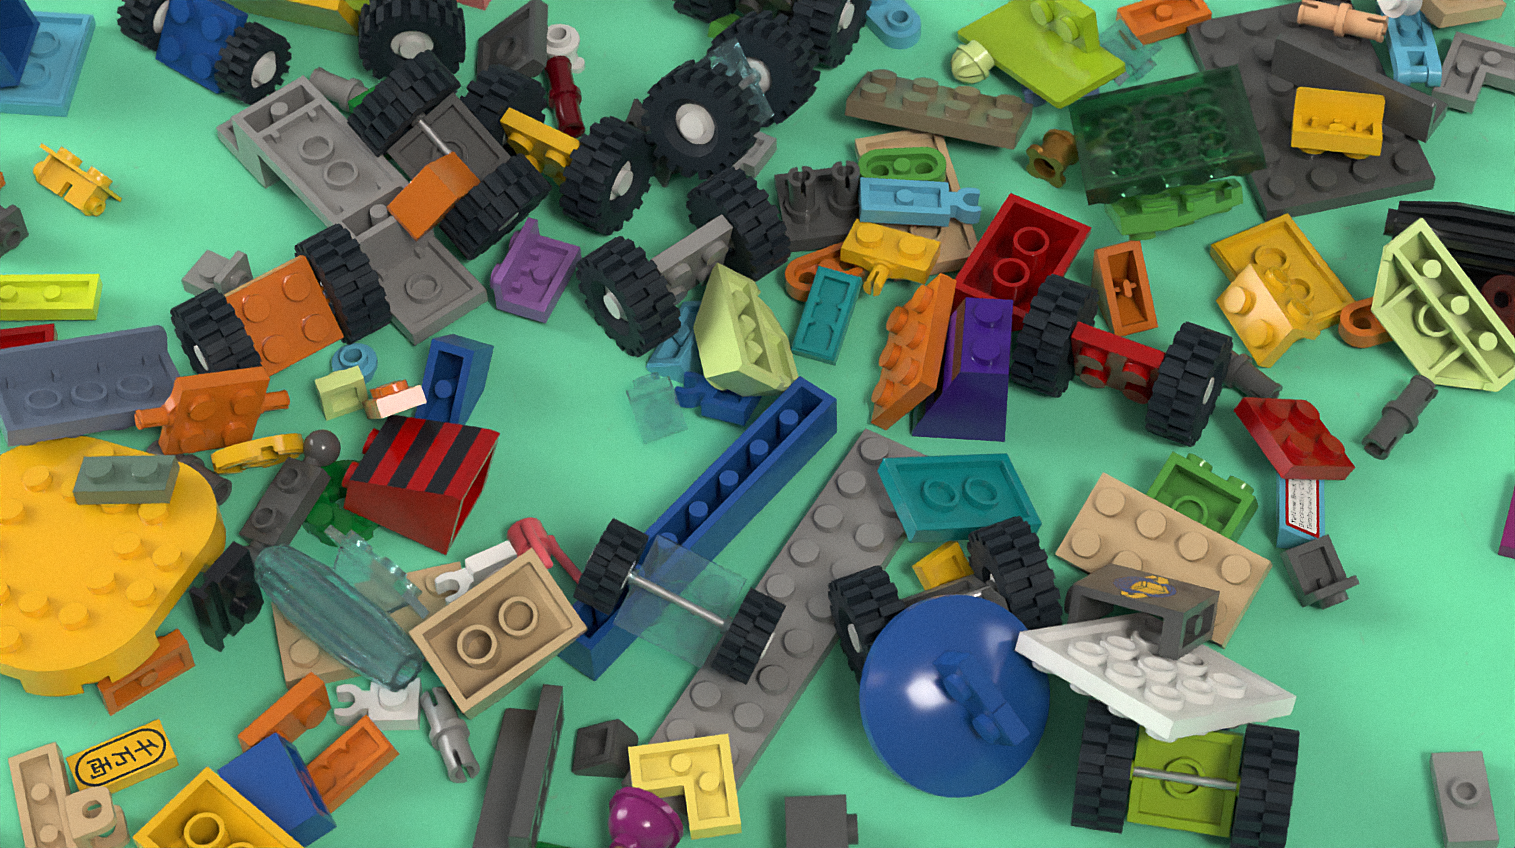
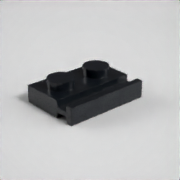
[189,541,264,652]

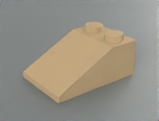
[409,548,588,720]

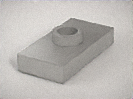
[1429,751,1499,848]

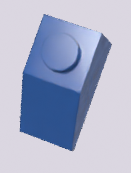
[415,334,494,425]

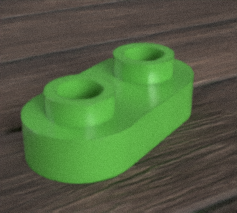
[858,147,946,182]

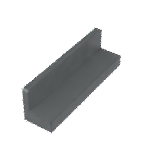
[1270,34,1448,143]
[472,684,565,848]

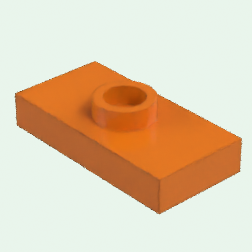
[306,715,400,814]

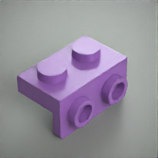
[490,217,582,323]

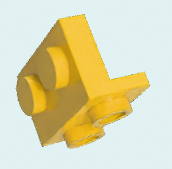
[1291,87,1385,159]
[1215,263,1321,368]

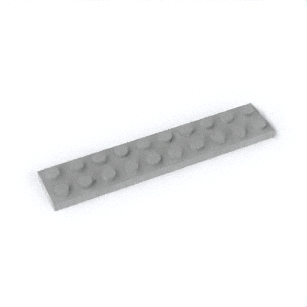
[621,428,927,826]

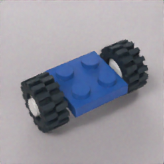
[117,0,292,105]

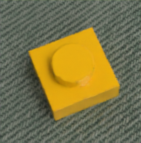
[912,541,974,591]

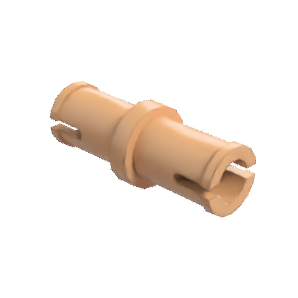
[1297,0,1389,43]

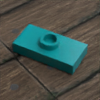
[791,266,863,366]

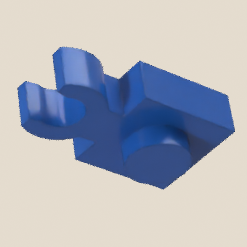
[674,372,762,426]

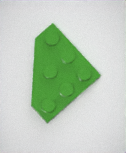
[1103,178,1243,241]

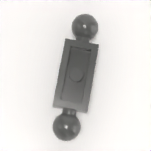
[239,429,341,581]

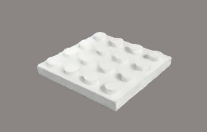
[1015,612,1297,742]

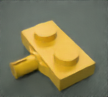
[840,219,941,296]

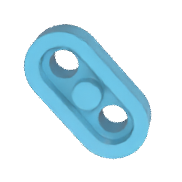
[865,0,921,49]

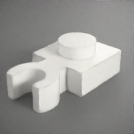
[334,677,422,731]

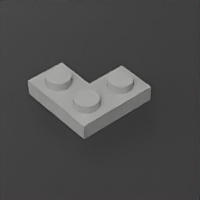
[1431,31,1515,113]

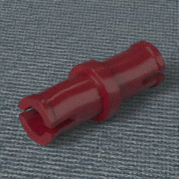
[545,56,585,139]

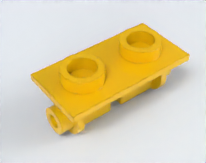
[33,143,122,216]

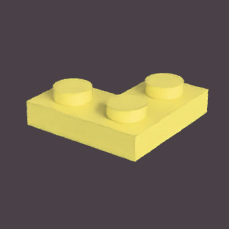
[628,734,742,840]

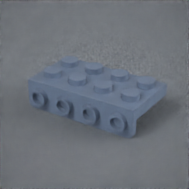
[0,325,180,447]

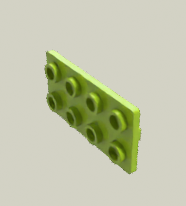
[957,0,1126,109]

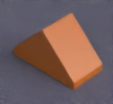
[386,151,481,242]
[1091,240,1158,337]

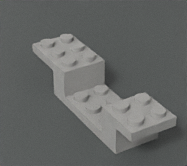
[216,75,488,346]

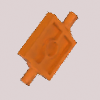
[134,366,290,455]

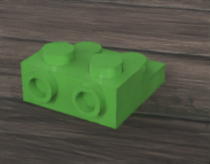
[1146,451,1259,543]

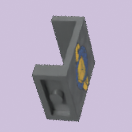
[1064,563,1220,661]

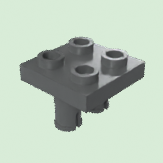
[774,161,860,252]

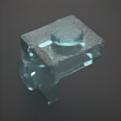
[1099,19,1163,86]

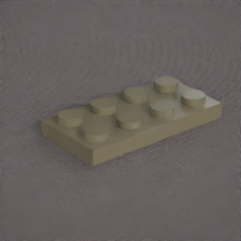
[845,69,1034,150]

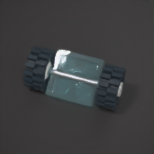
[573,518,786,685]

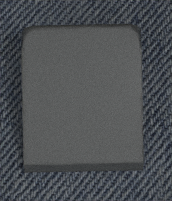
[572,718,638,778]

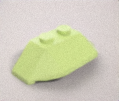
[1371,218,1515,392]
[693,263,798,397]

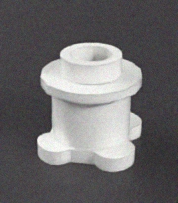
[545,24,585,78]

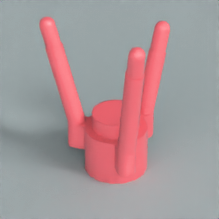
[507,517,582,585]

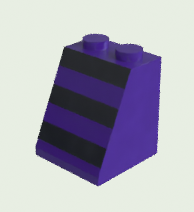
[912,297,1013,442]

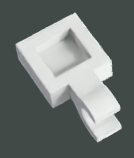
[435,540,517,606]

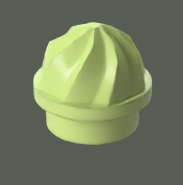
[950,40,995,84]

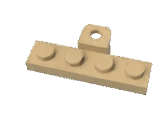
[8,742,130,848]

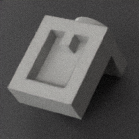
[182,250,253,296]

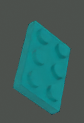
[877,453,1042,543]

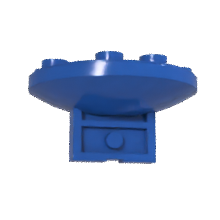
[859,595,1050,798]

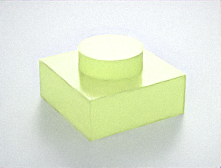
[314,365,368,421]

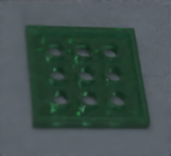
[1068,64,1267,206]

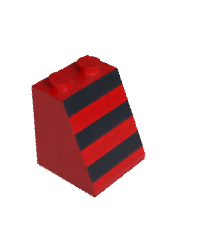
[342,415,500,555]

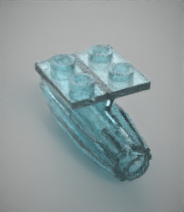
[254,524,430,693]

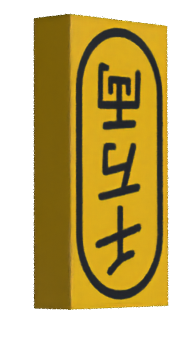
[66,719,179,794]

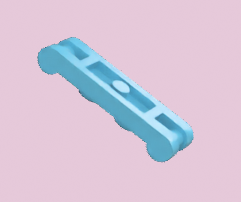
[1375,0,1442,87]

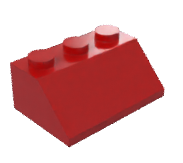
[950,193,1092,332]

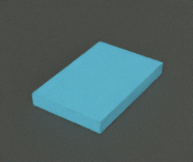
[0,11,96,117]

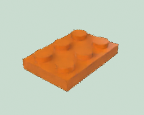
[871,273,957,430]

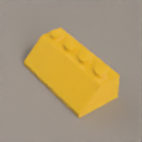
[132,766,304,848]

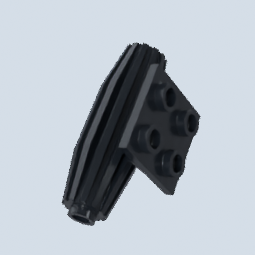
[1383,201,1515,320]

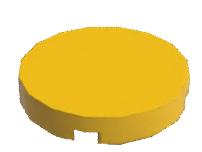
[211,433,304,475]

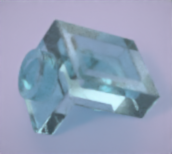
[626,372,688,445]

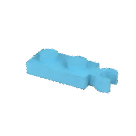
[858,177,981,227]

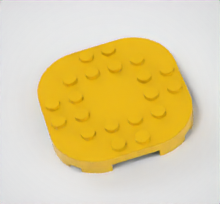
[0,436,226,696]

